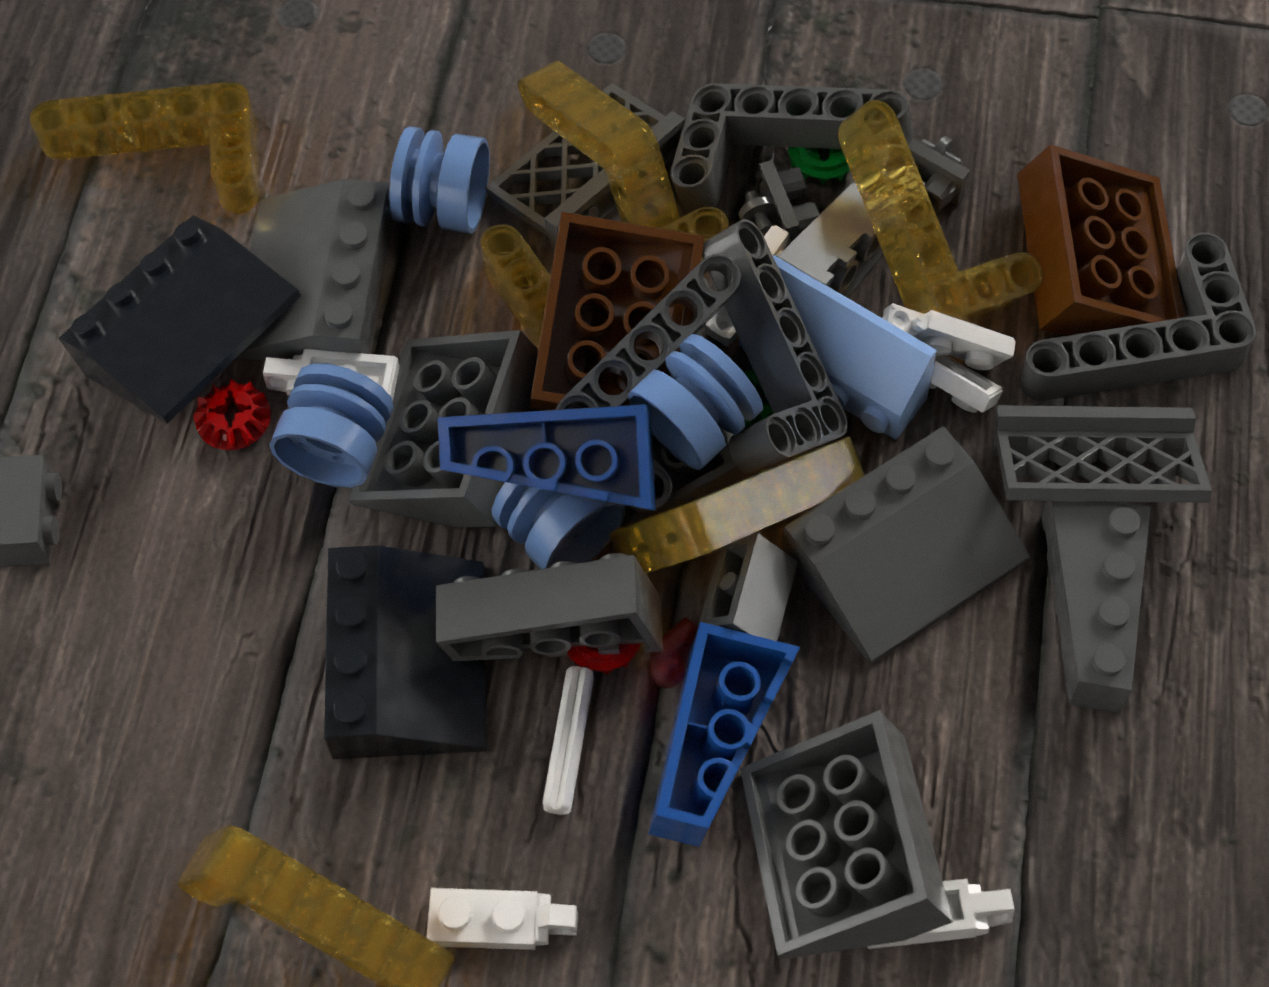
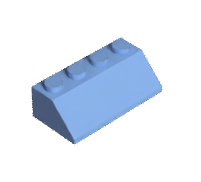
[738,255,937,440]

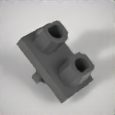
[889,136,970,213]
[739,160,819,248]

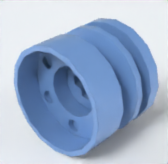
[390,126,490,234]
[627,334,763,470]
[269,363,394,488]
[491,482,625,569]

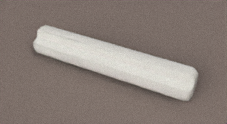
[543,666,594,815]

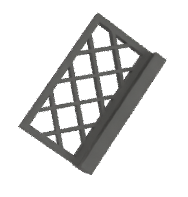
[485,83,685,251]
[992,405,1212,503]

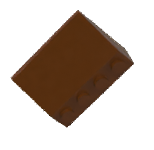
[1017,144,1185,336]
[528,212,705,412]

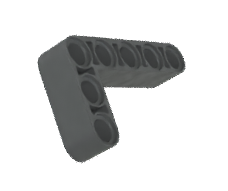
[671,83,914,215]
[702,219,848,475]
[1019,233,1256,401]
[556,254,741,514]

